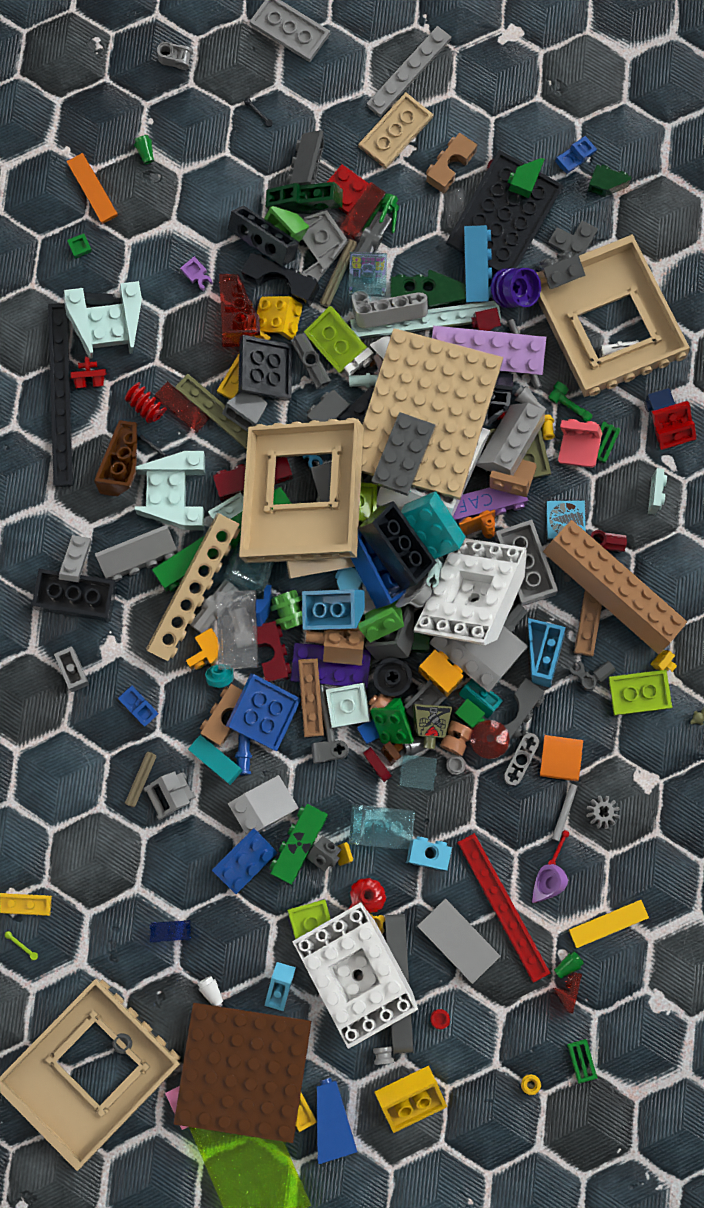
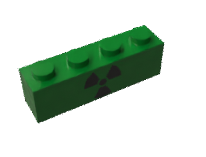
[269,804,328,885]

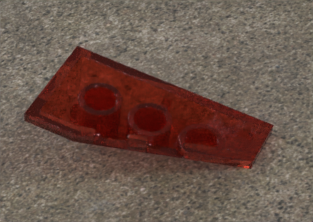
[219,274,260,347]

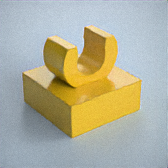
[650,650,677,672]

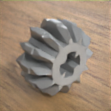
[586,796,620,829]

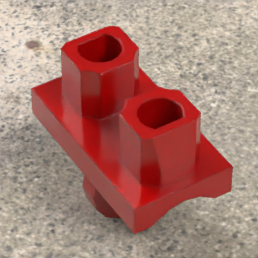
[70,357,107,388]

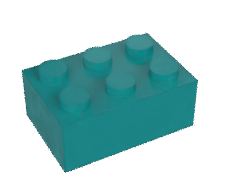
[401,491,466,559]

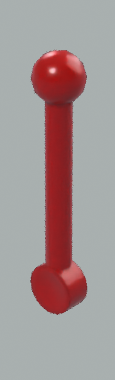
[548,830,569,865]

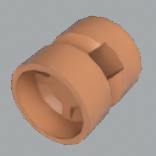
[440,721,474,756]

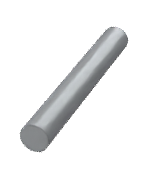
[552,784,578,841]

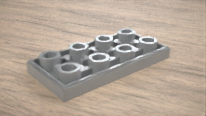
[417,899,501,984]

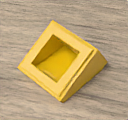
[337,842,353,866]

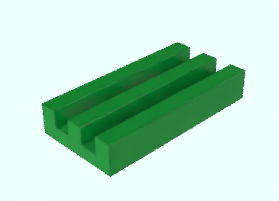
[597,422,621,463]
[567,1039,597,1084]

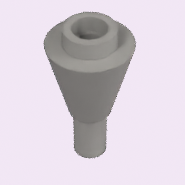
[514,386,546,411]

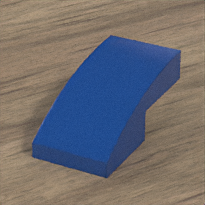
[555,136,597,175]
[256,585,272,626]
[118,685,159,727]

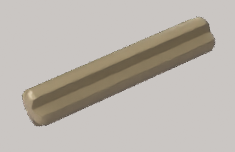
[125,752,156,807]

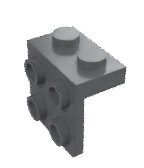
[536,251,586,289]

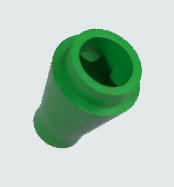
[134,135,155,164]
[554,951,584,979]

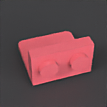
[558,419,602,468]

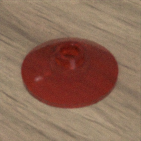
[470,720,510,759]

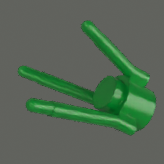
[362,193,399,233]

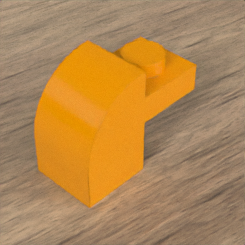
[186,628,221,670]

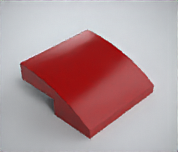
[652,401,697,450]

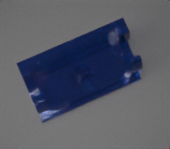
[150,920,191,943]

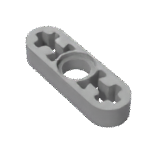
[504,733,539,786]

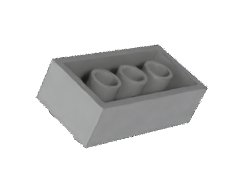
[494,520,558,606]

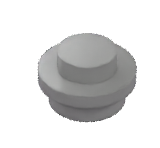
[446,755,466,775]

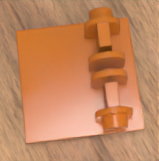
[459,510,495,539]

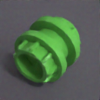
[270,590,303,630]

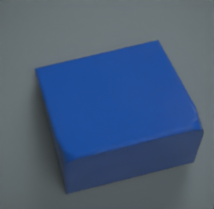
[357,719,380,745]

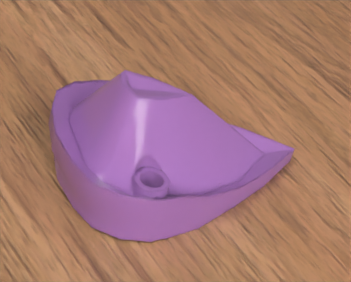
[532,864,568,903]

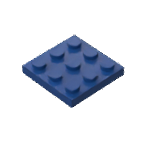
[226,673,301,751]

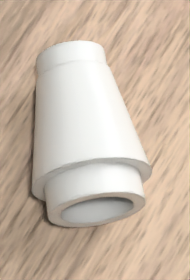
[198,976,223,1006]

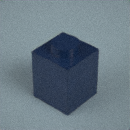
[644,388,675,417]

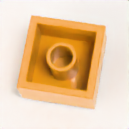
[418,650,464,697]

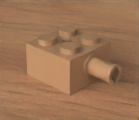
[306,621,365,665]

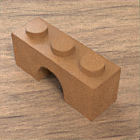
[426,133,477,194]
[200,684,242,747]

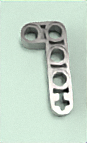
[352,291,428,328]

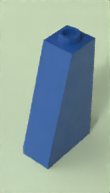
[317,1078,357,1164]

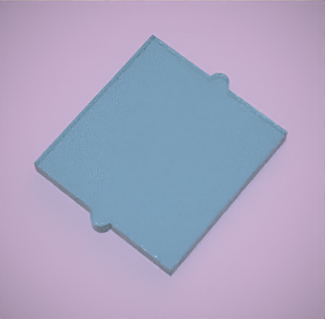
[399,754,437,791]

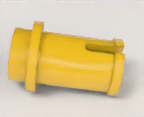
[542,415,555,440]

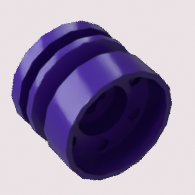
[491,267,541,308]

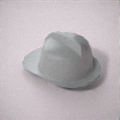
[396,575,432,608]

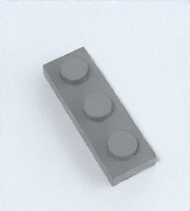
[59,535,91,582]

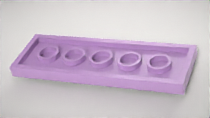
[432,325,546,375]

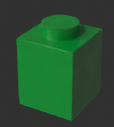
[454,698,485,730]

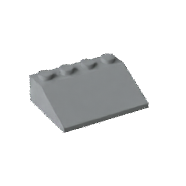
[430,600,528,692]

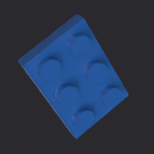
[212,828,278,894]

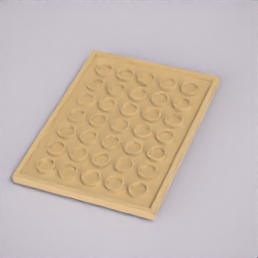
[361,328,503,500]

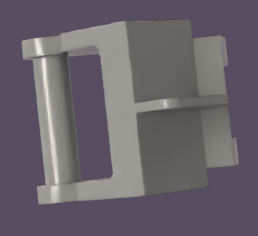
[143,772,196,820]

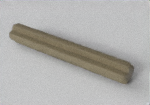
[320,239,357,308]

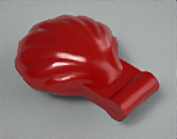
[348,878,386,913]

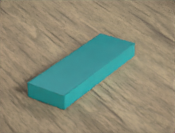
[188,735,243,785]

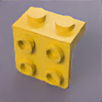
[253,296,303,340]

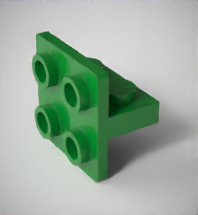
[370,698,414,744]

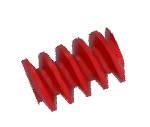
[125,382,167,423]

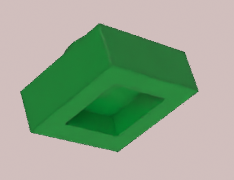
[67,233,92,259]

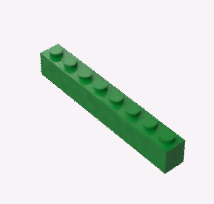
[152,487,292,592]

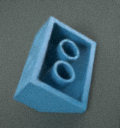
[302,589,365,630]

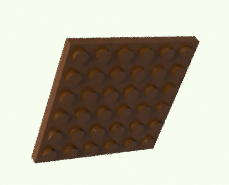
[174,1003,312,1143]

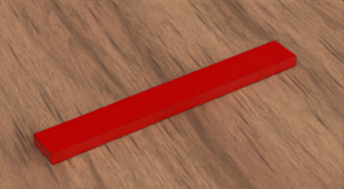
[457,833,550,983]

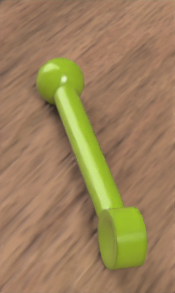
[4,931,38,960]

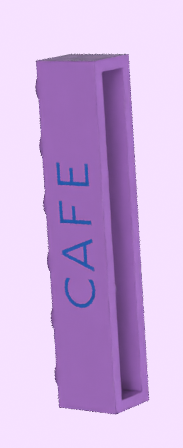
[453,488,528,523]

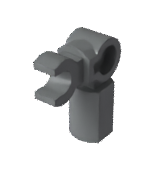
[570,661,616,691]

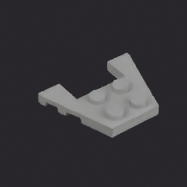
[302,210,348,281]

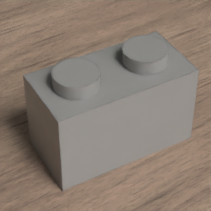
[54,646,90,692]

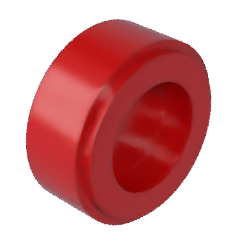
[430,1009,450,1029]

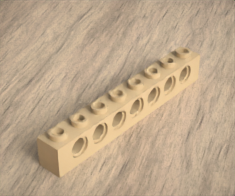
[146,513,240,661]

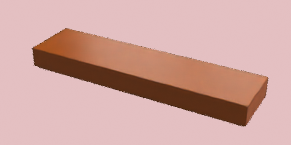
[67,153,118,224]

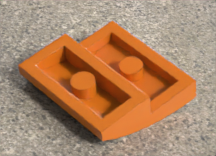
[540,735,583,781]

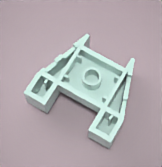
[64,281,142,359]
[135,451,205,530]

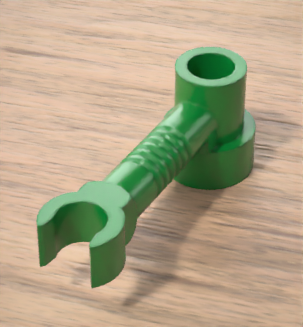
[547,381,593,422]

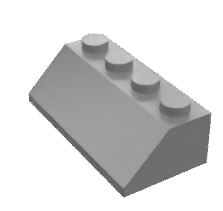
[476,403,545,476]
[95,525,178,582]

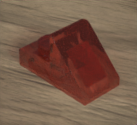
[552,972,582,1014]

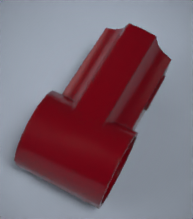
[590,530,627,552]

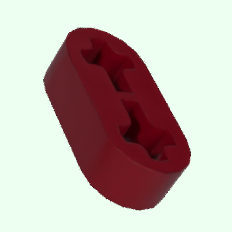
[363,747,392,782]

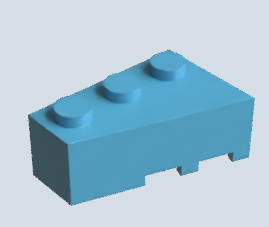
[527,618,566,688]

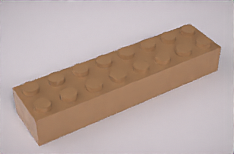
[543,520,687,654]

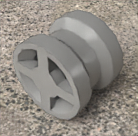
[373,1046,394,1065]

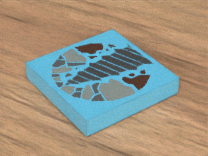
[546,501,586,539]

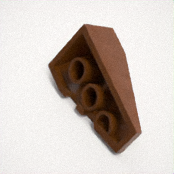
[94,420,137,497]

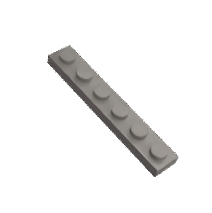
[367,26,451,117]

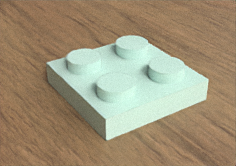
[648,468,667,515]
[326,683,371,728]

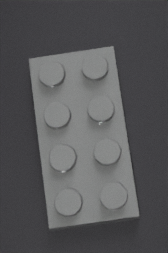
[250,0,330,62]

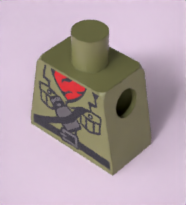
[412,704,452,749]

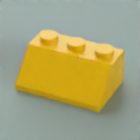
[375,1066,447,1133]

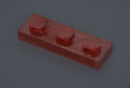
[340,182,386,239]
[155,381,209,433]

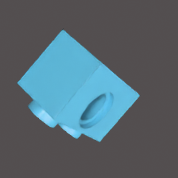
[406,836,452,871]

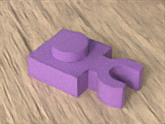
[180,256,213,291]

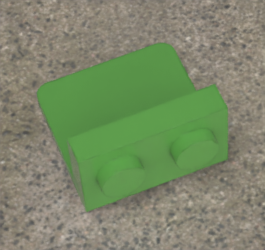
[358,600,404,643]

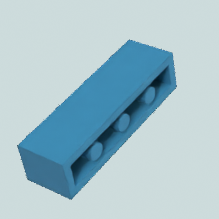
[464,225,493,303]

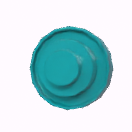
[205,664,234,688]

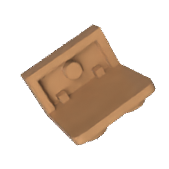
[490,460,537,498]

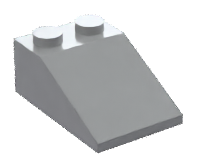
[228,775,299,835]

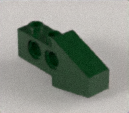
[265,182,343,214]
[391,270,466,309]

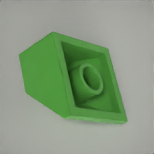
[264,206,309,242]

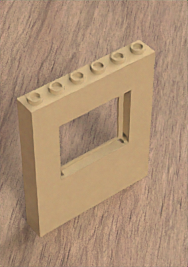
[537,234,690,397]
[239,418,364,563]
[0,979,181,1171]

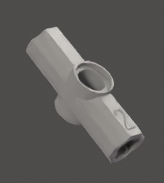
[190,580,238,634]

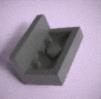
[403,680,447,719]

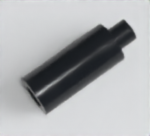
[84,292,121,307]

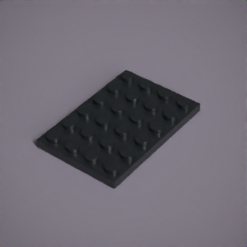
[446,150,564,272]

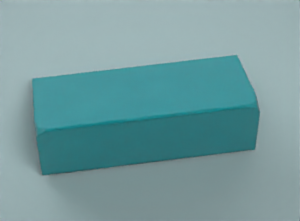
[459,678,503,718]

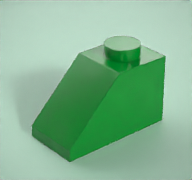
[507,158,545,198]

